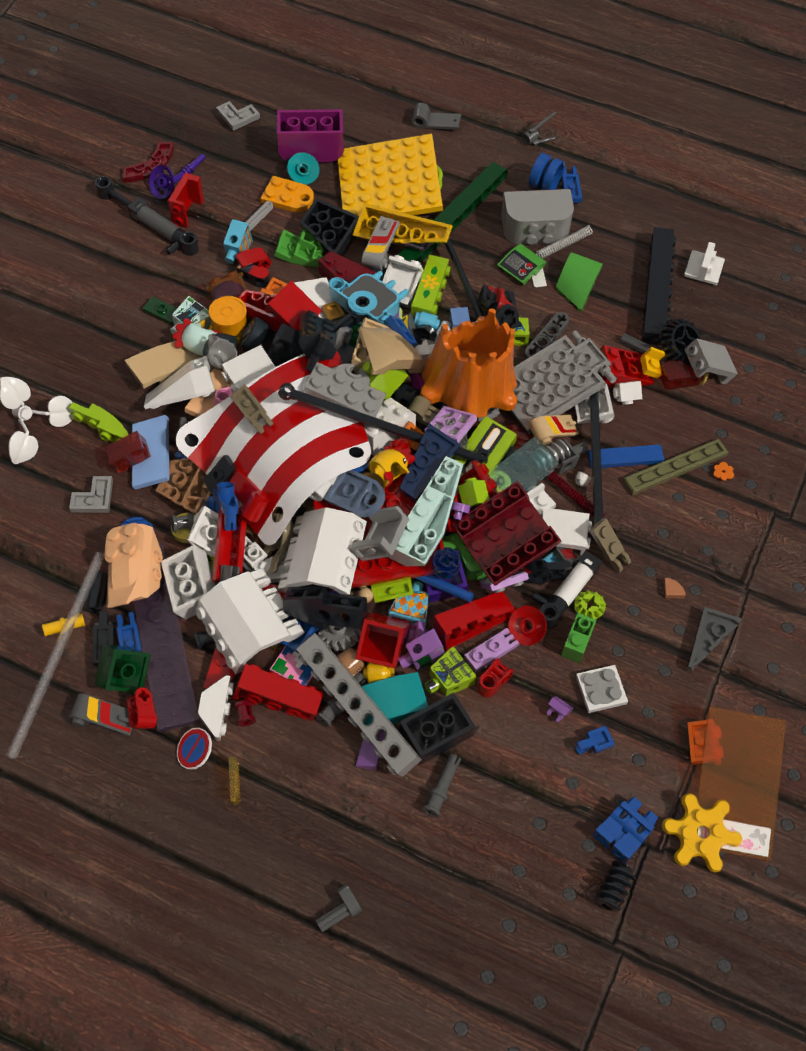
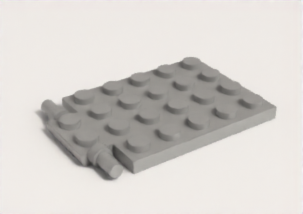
[511,330,617,434]

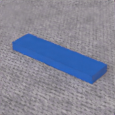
[588,444,664,469]

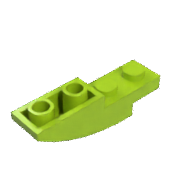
[69,402,132,450]

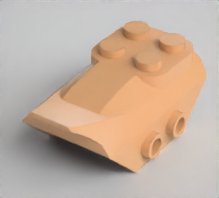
[104,523,163,608]

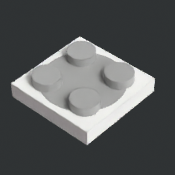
[576,665,628,713]

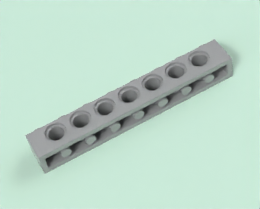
[296,633,422,777]

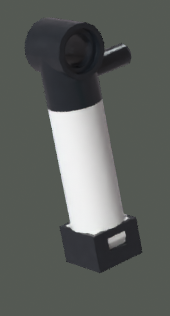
[532,551,602,629]

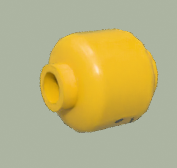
[363,662,395,684]

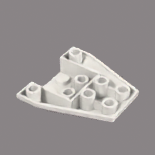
[144,355,215,409]

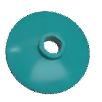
[287,152,319,185]

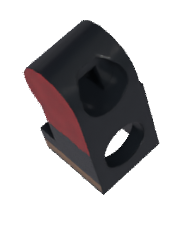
[236,264,269,287]

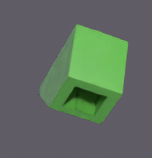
[562,613,596,663]

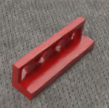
[212,505,247,583]

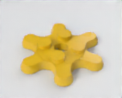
[662,793,743,873]

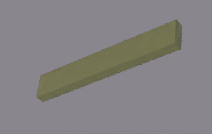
[623,439,729,496]

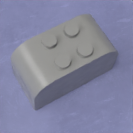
[501,189,574,245]

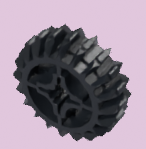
[659,318,702,367]

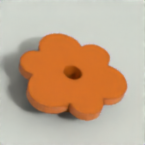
[713,462,734,481]

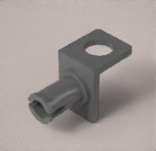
[558,439,589,474]

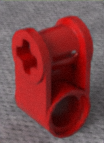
[478,658,514,698]
[126,687,157,729]

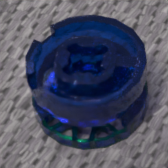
[432,547,461,579]

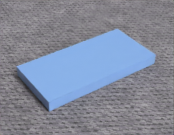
[132,415,169,490]

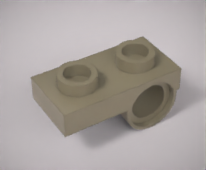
[409,396,440,426]

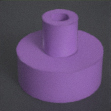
[451,502,471,520]

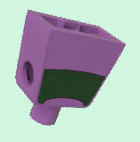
[399,629,445,671]

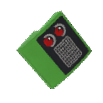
[497,244,547,286]

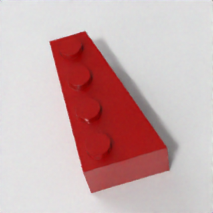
[433,591,515,652]

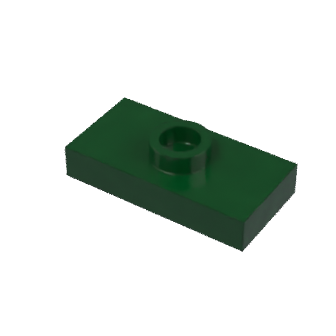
[143,296,177,326]

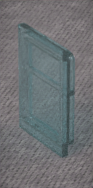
[490,437,559,491]

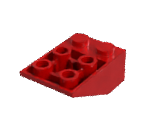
[598,345,654,389]

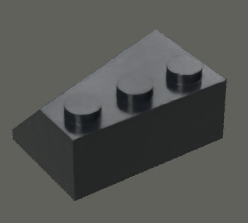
[300,198,359,255]

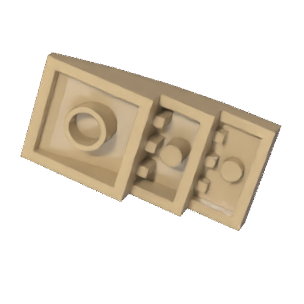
[125,341,203,388]

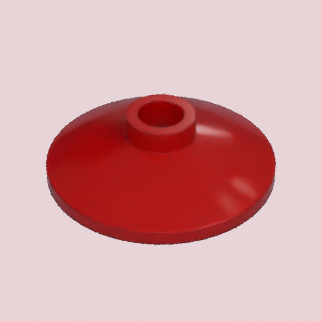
[508,606,547,646]

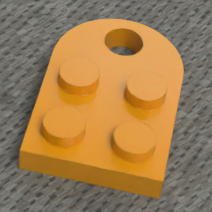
[261,176,314,212]

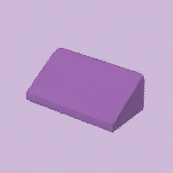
[356,731,386,771]

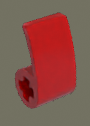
[235,247,271,269]

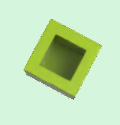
[514,317,529,346]
[458,478,489,508]

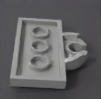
[303,362,386,417]

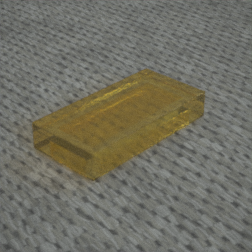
[229,757,241,805]

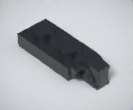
[92,611,115,666]

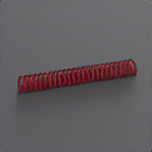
[546,469,605,518]

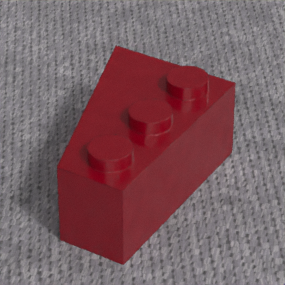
[318,251,377,284]

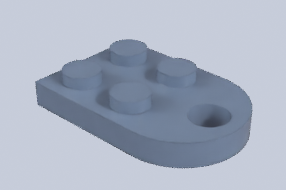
[324,470,385,518]

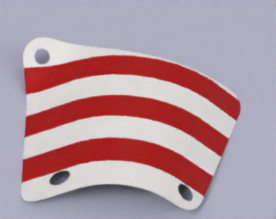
[176,351,371,545]

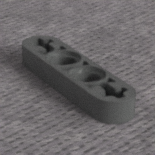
[524,312,569,360]

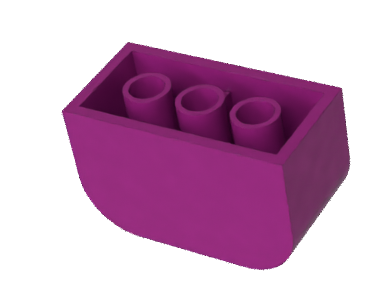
[277,109,344,162]

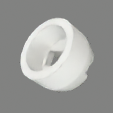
[575,471,592,487]

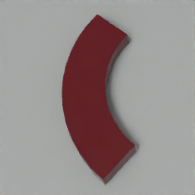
[123,142,174,183]

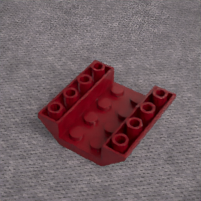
[452,481,562,586]

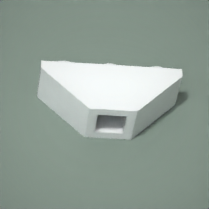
[198,675,234,741]

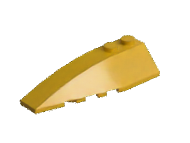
[353,203,453,244]

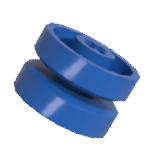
[528,152,565,190]

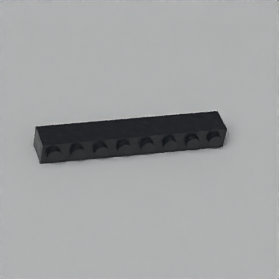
[641,227,677,345]

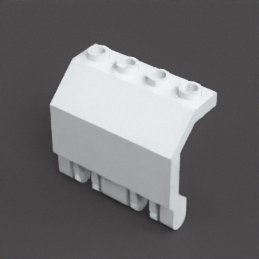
[278,507,367,595]
[196,568,304,675]

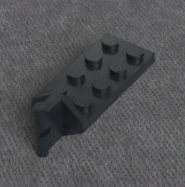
[299,310,336,372]

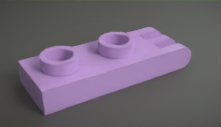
[464,628,520,673]

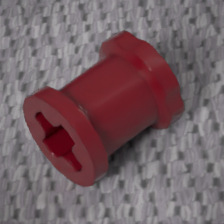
[234,700,256,727]

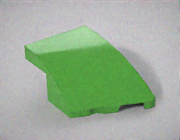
[274,228,323,267]
[556,252,603,312]

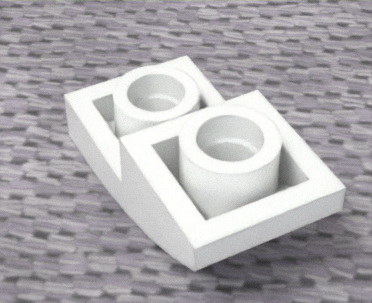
[236,536,267,568]

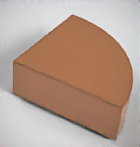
[663,578,686,599]

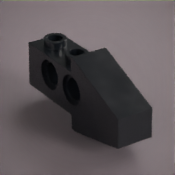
[283,586,368,630]

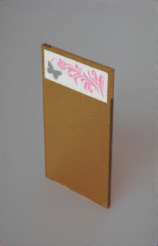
[697,707,786,861]

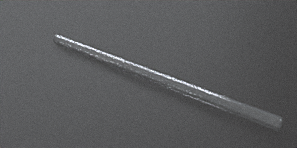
[6,552,105,760]

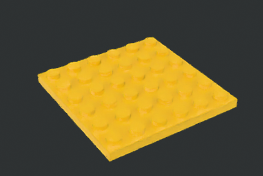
[338,134,443,216]

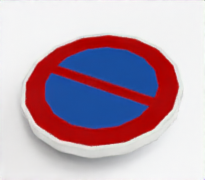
[177,728,212,770]

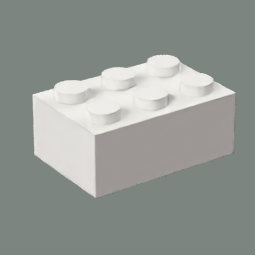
[363,397,416,456]
[161,545,215,620]

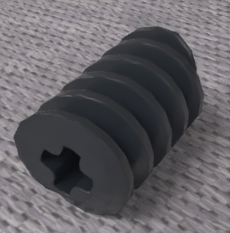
[593,860,636,912]

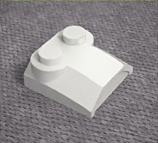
[575,384,614,424]
[187,506,218,557]

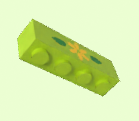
[411,255,451,318]

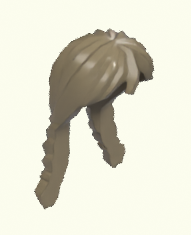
[248,513,295,573]

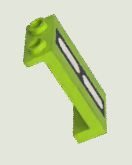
[455,416,517,477]

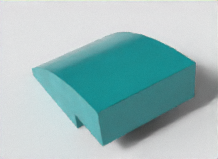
[357,672,428,725]

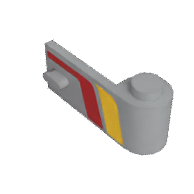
[362,216,400,271]

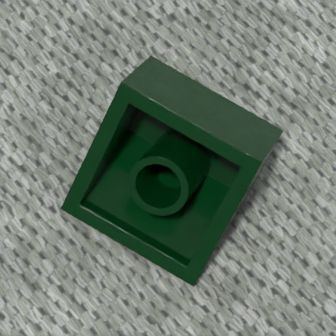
[94,644,151,693]

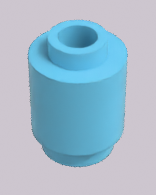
[414,312,440,330]

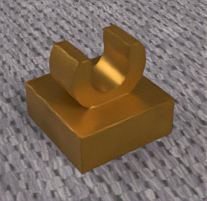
[321,301,345,322]

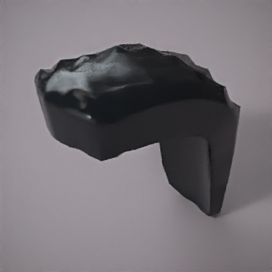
[413,324,437,344]

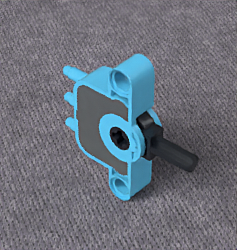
[329,271,409,332]

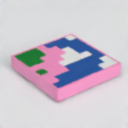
[270,646,323,686]

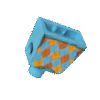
[223,219,253,264]
[389,581,429,628]

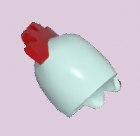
[173,318,220,356]

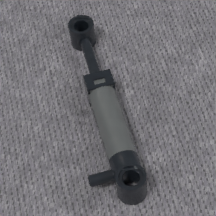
[95,176,199,256]

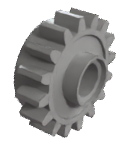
[319,624,362,651]

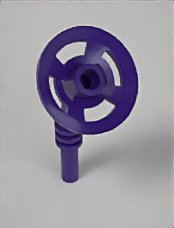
[149,153,206,199]

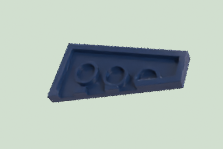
[399,423,460,502]

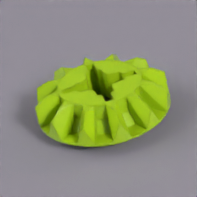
[574,590,606,619]

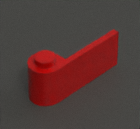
[230,469,269,522]

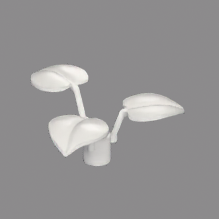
[0,377,73,464]

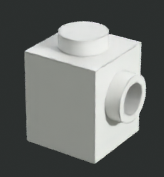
[613,381,642,405]

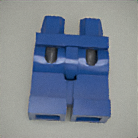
[593,797,658,864]

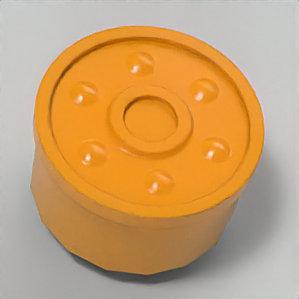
[209,296,247,336]

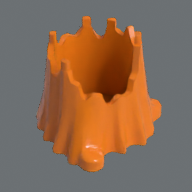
[420,309,517,418]

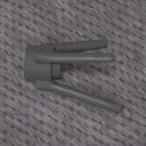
[522,111,556,146]

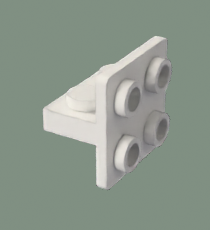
[684,242,725,285]

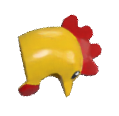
[368,446,415,488]

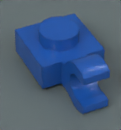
[575,726,615,755]

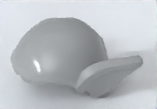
[207,334,238,369]

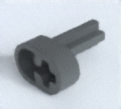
[316,884,362,932]

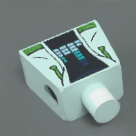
[170,296,212,334]

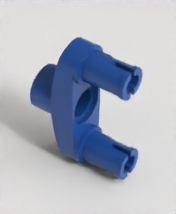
[213,482,238,531]

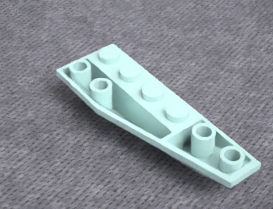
[389,456,463,566]

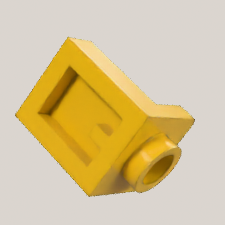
[640,347,665,379]

